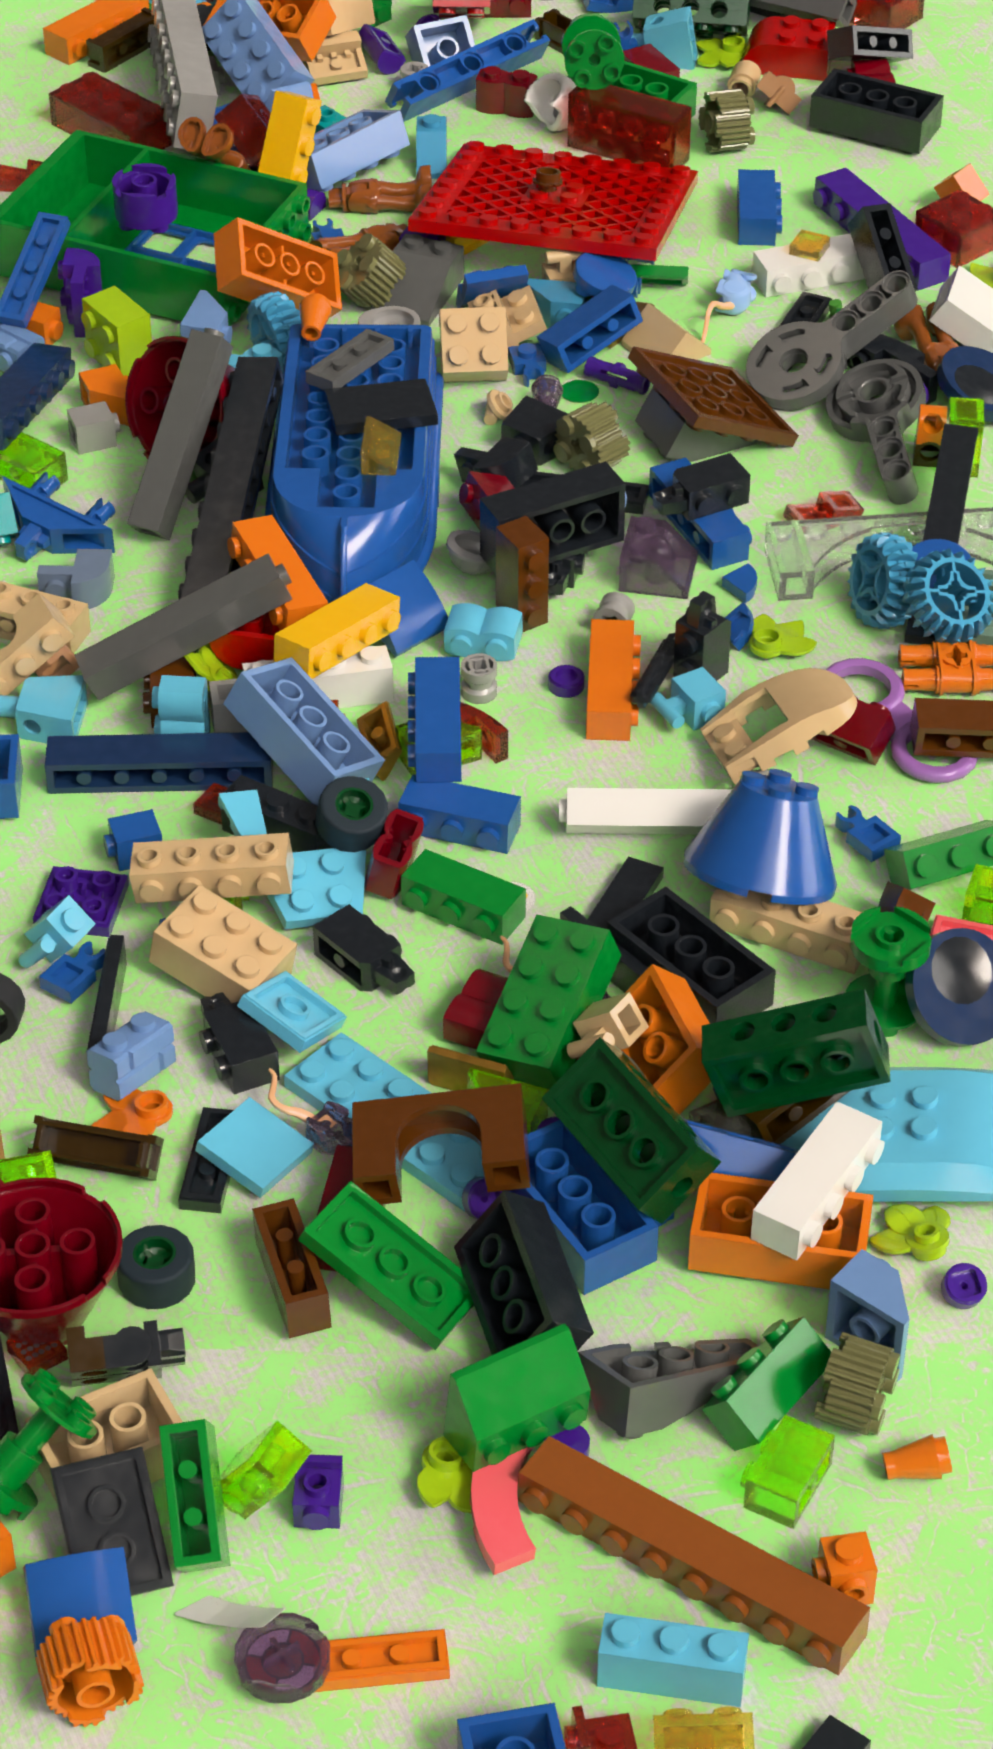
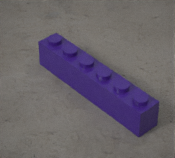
[813,168,951,291]

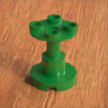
[561,13,624,90]
[846,906,932,1037]
[0,1368,97,1521]

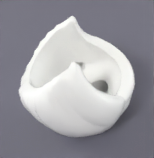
[524,72,582,132]

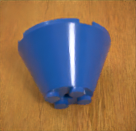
[683,769,837,905]

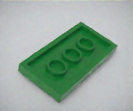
[298,1181,474,1350]

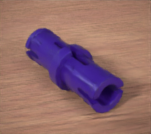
[584,356,651,395]

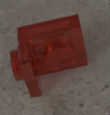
[564,1705,637,1749]

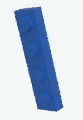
[0,212,71,328]

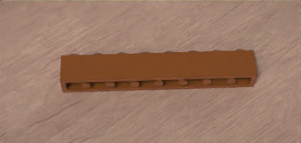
[518,1436,871,1676]

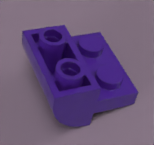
[57,248,103,338]

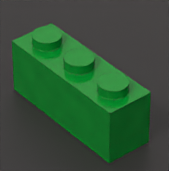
[884,820,993,889]
[401,849,526,945]
[702,1317,831,1451]
[159,1419,231,1573]

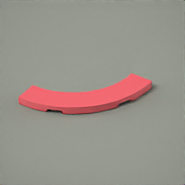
[470,1447,536,1575]

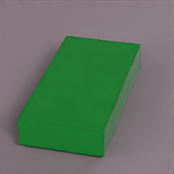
[630,264,689,286]

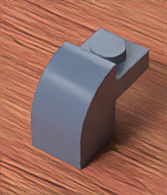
[37,549,115,609]

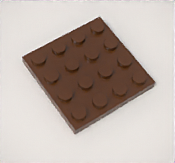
[628,346,799,447]

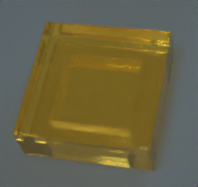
[789,230,830,262]

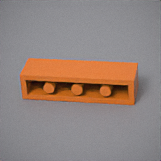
[43,0,149,65]
[227,515,328,631]
[586,619,641,741]

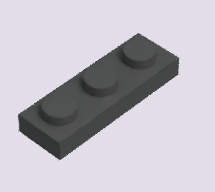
[305,329,394,391]

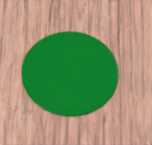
[560,380,599,403]

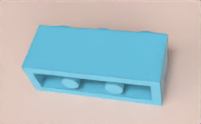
[597,1613,749,1707]

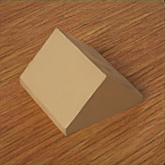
[621,303,711,360]

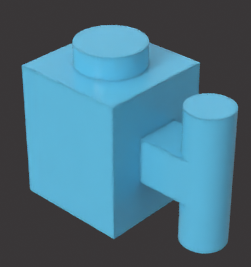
[650,667,726,731]
[19,895,96,968]

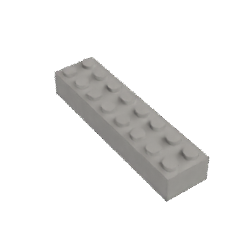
[148,0,218,149]

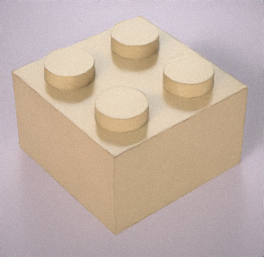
[439,306,508,382]

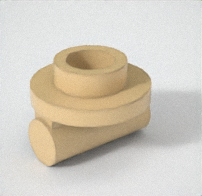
[484,389,513,425]

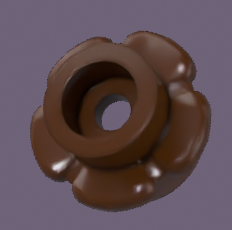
[532,167,563,192]

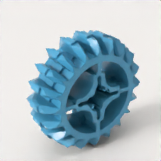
[246,291,301,373]
[847,532,918,629]
[901,548,993,644]

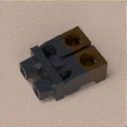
[66,1320,186,1387]

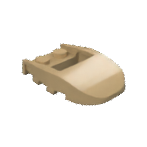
[700,668,857,784]

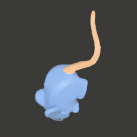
[701,269,757,343]

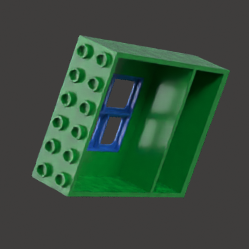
[0,129,311,326]

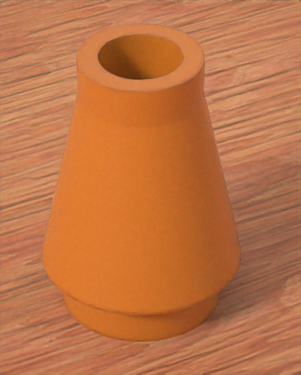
[299,293,332,341]
[882,1434,952,1480]

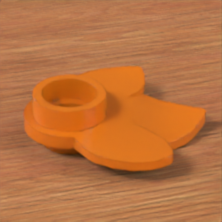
[91,1089,173,1136]

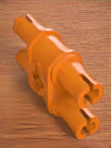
[898,640,993,696]

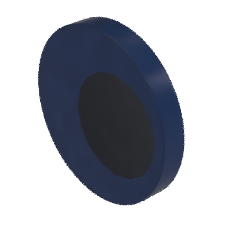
[936,346,993,422]
[905,928,993,1047]

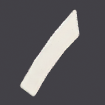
[175,1595,285,1628]

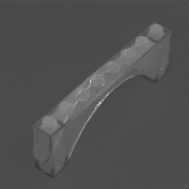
[764,507,993,601]

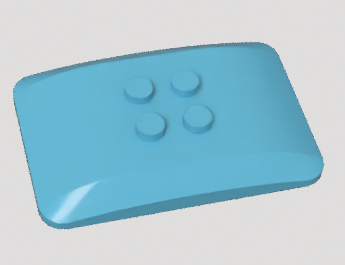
[780,1067,993,1202]

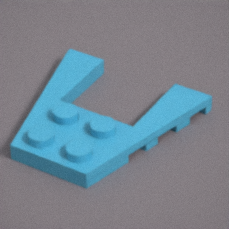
[218,778,370,929]

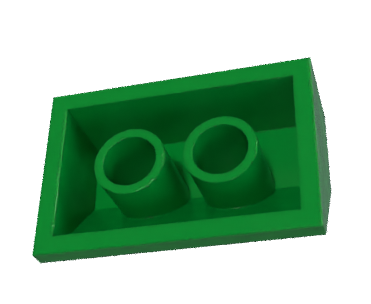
[443,1323,591,1472]

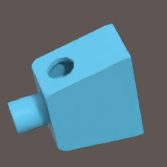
[631,6,698,70]
[0,675,88,744]

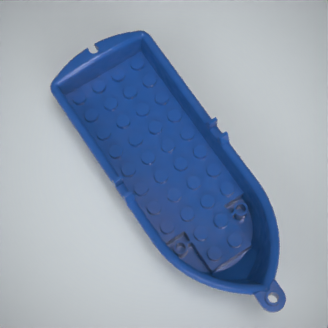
[265,324,444,604]

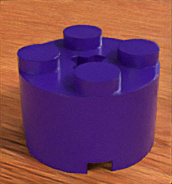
[112,163,178,233]

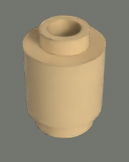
[727,60,761,97]

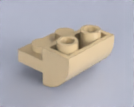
[302,30,368,86]
[467,285,547,350]

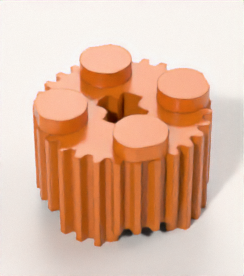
[35,1615,144,1727]

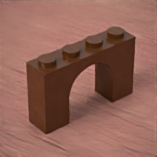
[352,1083,531,1205]

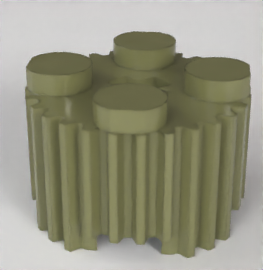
[698,89,755,153]
[337,233,406,308]
[553,402,630,471]
[814,1332,900,1436]

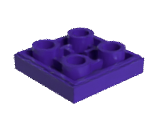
[33,866,129,937]

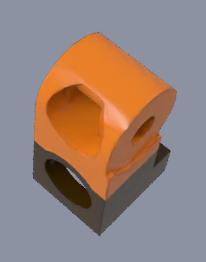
[913,404,947,467]

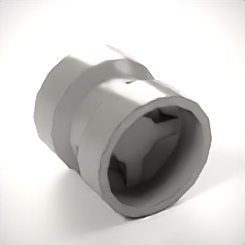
[461,653,497,704]

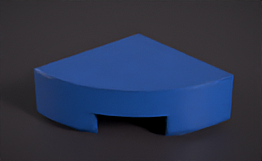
[722,563,757,603]
[725,602,754,651]

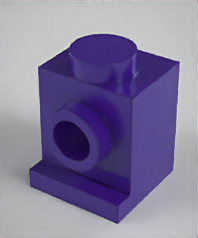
[292,1454,344,1530]

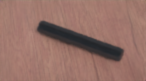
[630,633,675,709]

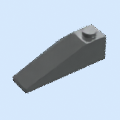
[578,1338,759,1439]

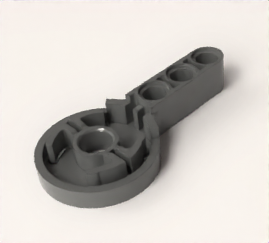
[746,270,918,410]
[826,359,926,505]

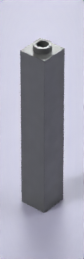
[127,328,233,540]
[74,553,292,700]

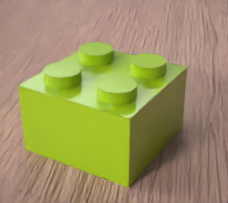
[81,286,152,376]

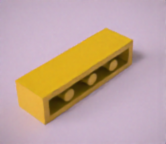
[258,90,322,183]
[273,583,401,679]

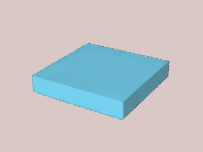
[237,971,347,1053]
[195,1097,314,1198]

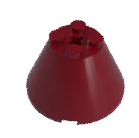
[125,336,235,470]
[0,1178,123,1348]

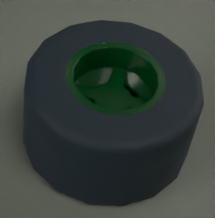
[315,776,388,852]
[117,1225,195,1309]

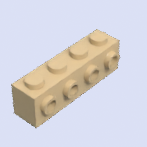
[0,581,91,653]
[129,833,294,904]
[709,888,862,974]

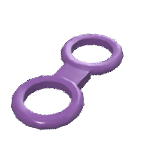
[826,658,978,783]

